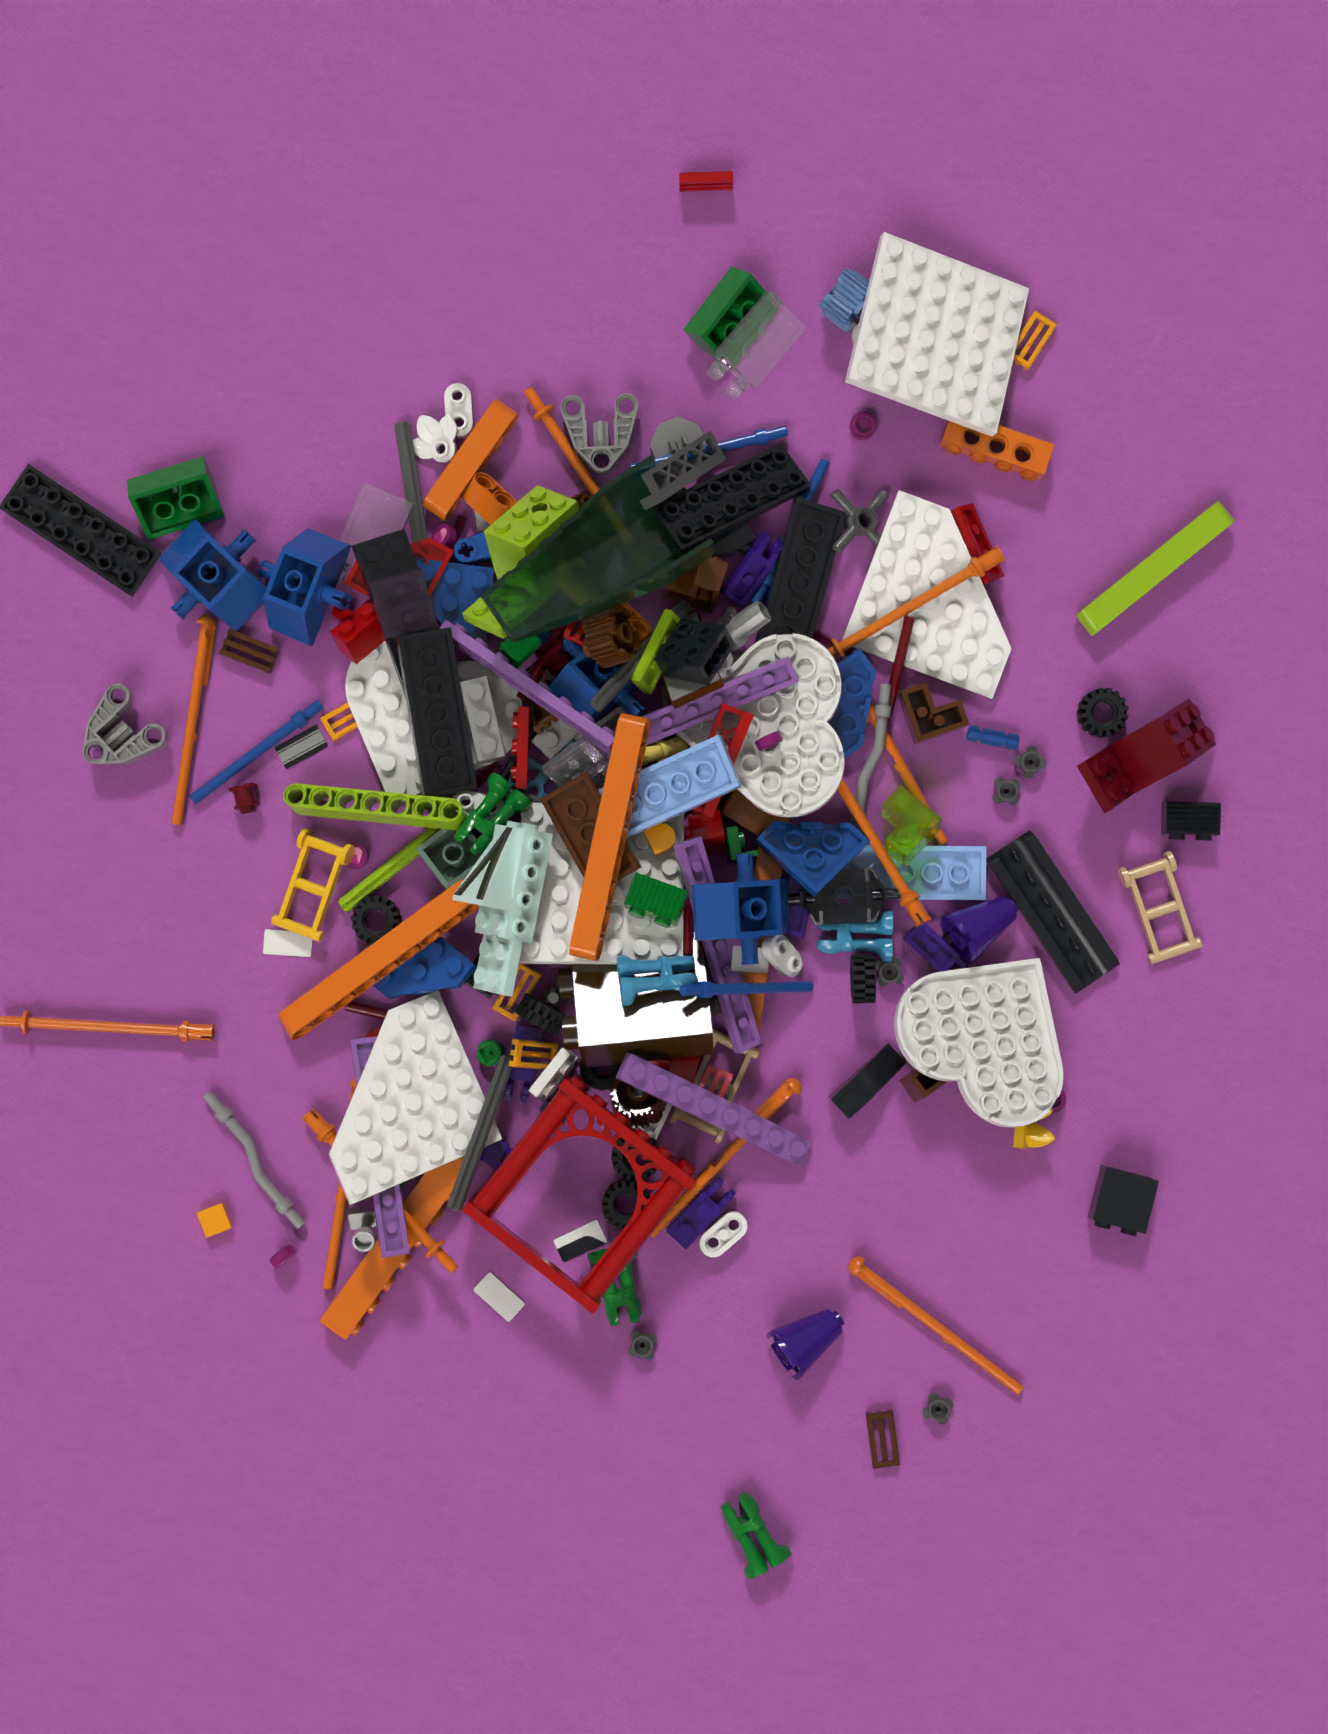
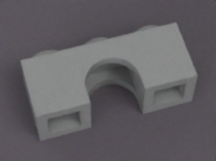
[460,676,507,764]

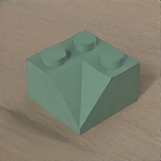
[416,829,482,890]

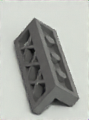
[640,431,726,510]

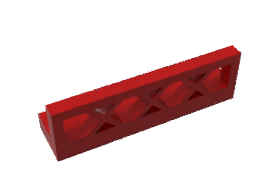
[692,703,754,818]

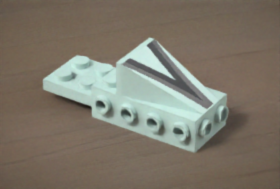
[452,821,553,997]

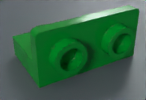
[724,826,759,866]

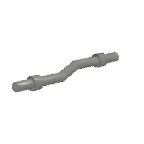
[850,684,891,833]
[202,1091,305,1229]

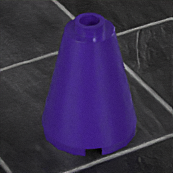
[940,896,1018,963]
[766,1309,844,1380]

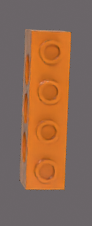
[939,421,1055,481]

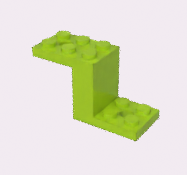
[462,485,579,639]

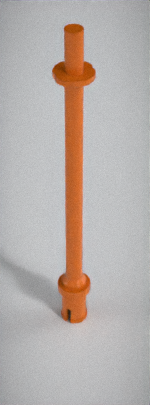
[524,387,653,572]
[827,546,1005,660]
[838,778,931,927]
[0,1010,215,1042]
[302,1108,459,1274]

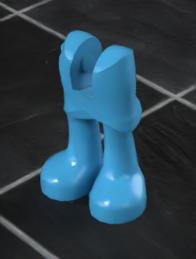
[816,911,893,962]
[616,955,698,1006]

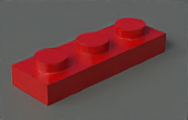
[951,503,1004,584]
[511,706,530,789]

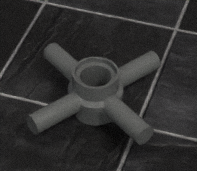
[830,488,889,553]

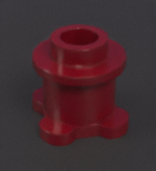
[534,637,571,672]
[228,783,261,814]

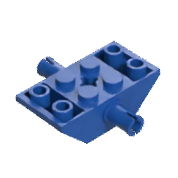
[159,519,267,632]
[257,528,352,646]
[549,634,647,721]
[692,853,790,965]

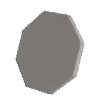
[650,417,707,474]

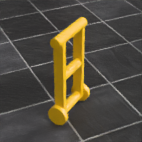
[271,828,355,942]

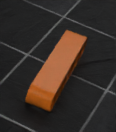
[422,399,519,521]

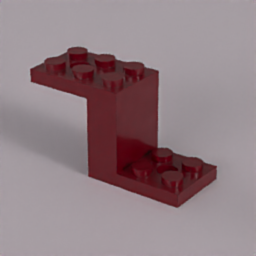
[1077,698,1216,813]

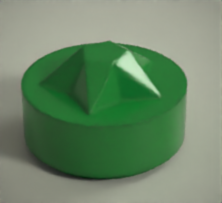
[477,1039,505,1066]

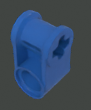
[454,531,492,565]

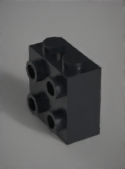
[655,619,735,686]
[1087,1164,1159,1236]

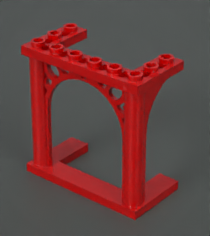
[461,1073,697,1314]

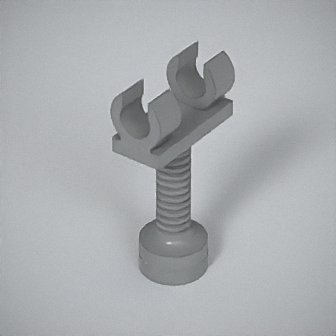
[348,1206,377,1252]

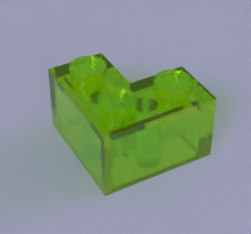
[881,785,942,868]

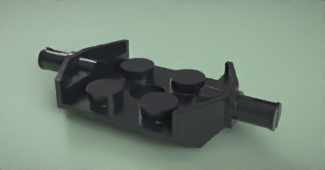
[788,868,901,925]

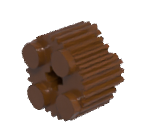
[582,606,641,668]
[610,1079,666,1128]

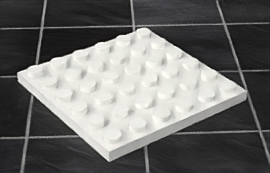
[845,232,1029,437]
[519,803,685,964]

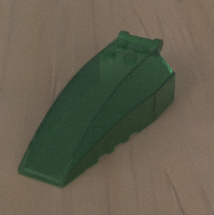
[481,455,714,643]

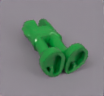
[454,772,532,856]
[587,1248,642,1326]
[720,1491,792,1579]

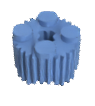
[819,268,869,333]

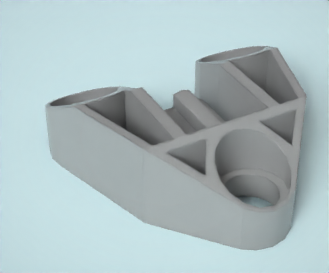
[561,393,639,474]
[83,684,169,765]

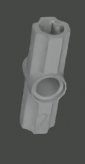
[718,600,771,651]

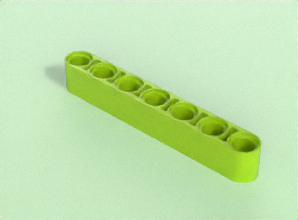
[1075,500,1235,637]
[283,783,468,830]

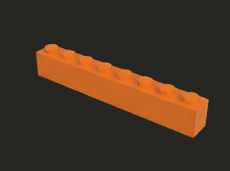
[319,1156,464,1340]

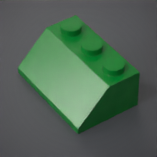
[683,266,779,370]
[127,456,225,540]

